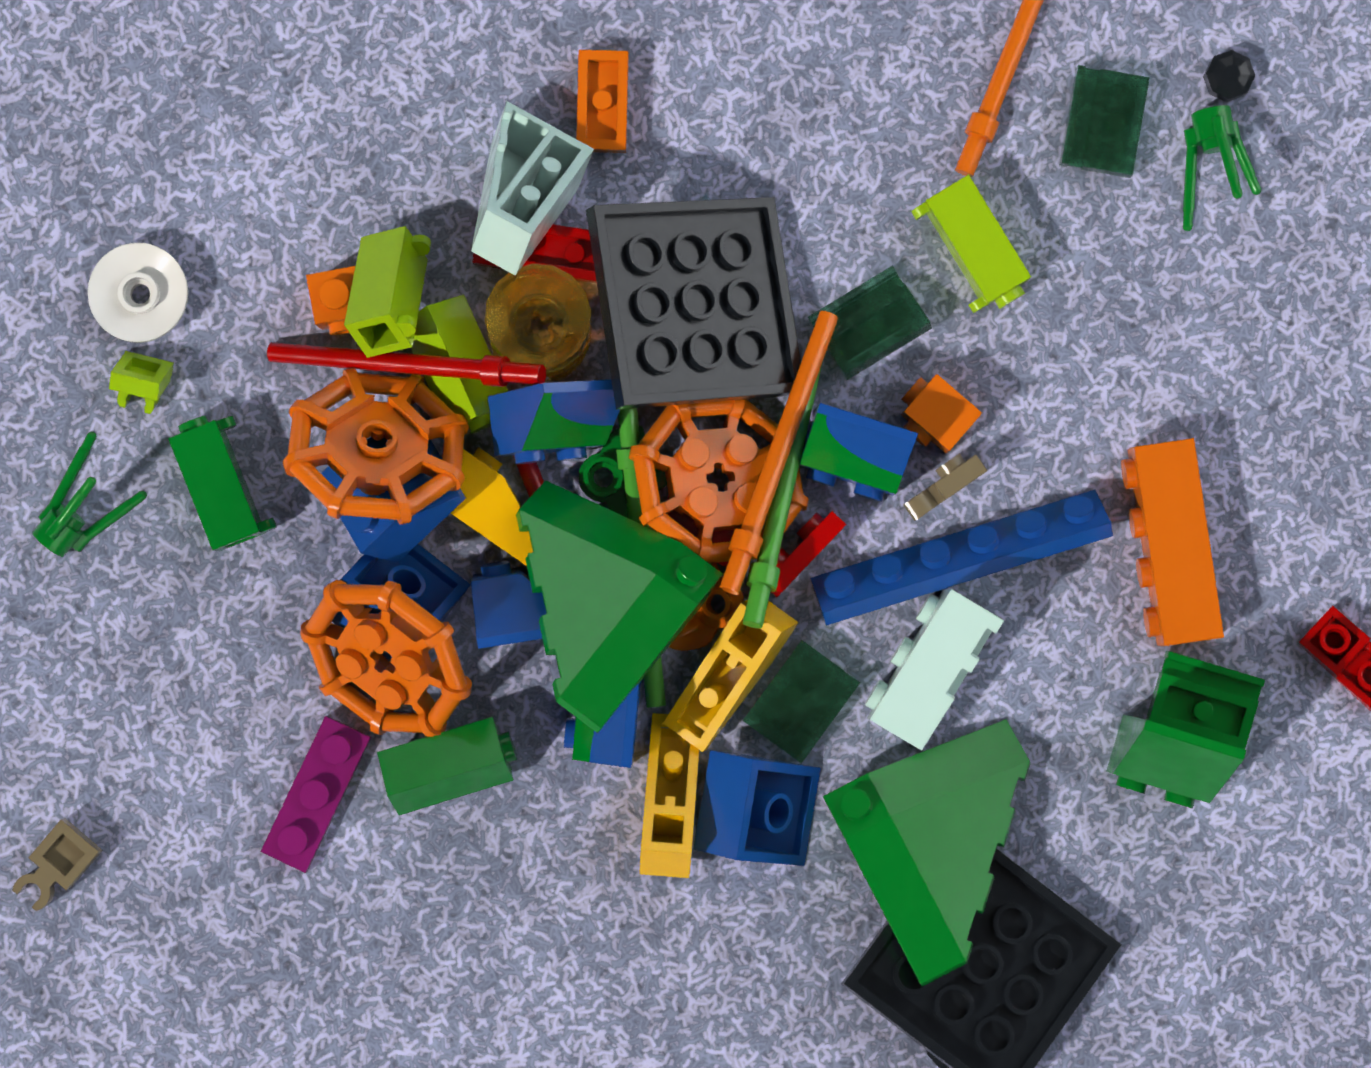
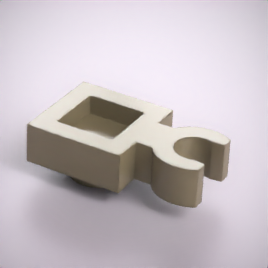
[903,453,988,521]
[12,818,103,911]

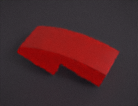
[1298,605,1371,711]

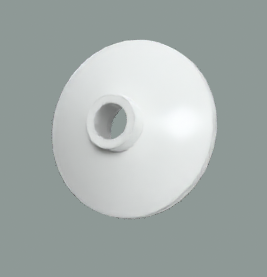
[88,243,188,343]

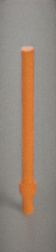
[955,0,1044,177]
[719,311,838,595]

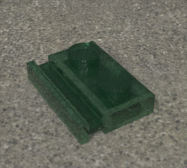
[1059,65,1150,178]
[808,265,932,380]
[743,640,860,764]

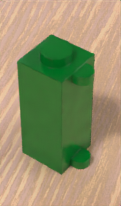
[168,416,277,552]
[377,717,517,815]

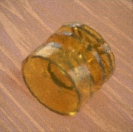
[485,264,592,383]

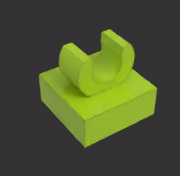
[109,351,174,414]

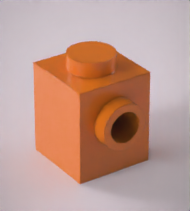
[306,266,355,335]
[901,374,982,453]

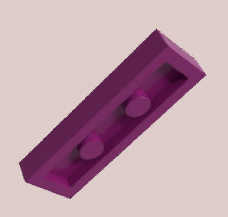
[260,716,372,873]

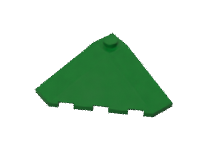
[516,480,723,733]
[823,719,1030,986]

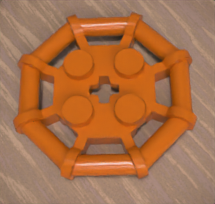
[283,368,469,525]
[629,399,809,564]
[300,580,472,737]

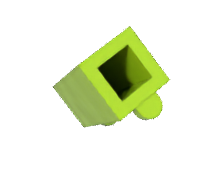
[911,174,1031,314]
[344,226,431,358]
[411,294,508,433]

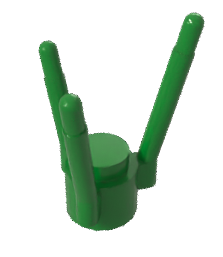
[1183,105,1261,231]
[32,432,147,557]

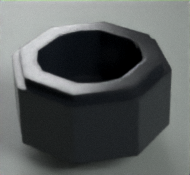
[1203,50,1255,102]

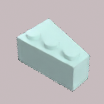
[471,101,594,276]
[865,589,1004,751]

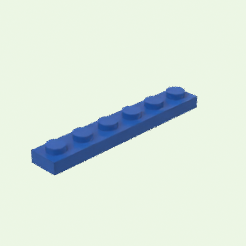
[810,489,1113,626]

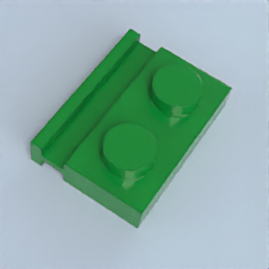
[1146,651,1265,749]

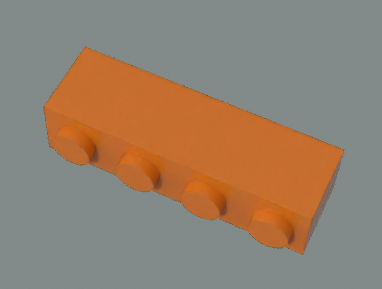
[1121,438,1224,646]

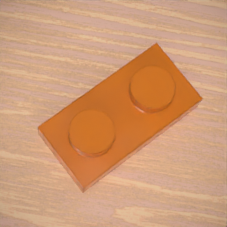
[576,50,629,153]

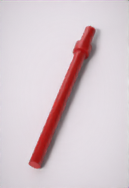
[267,342,546,387]

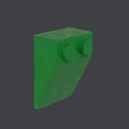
[1106,714,1246,809]

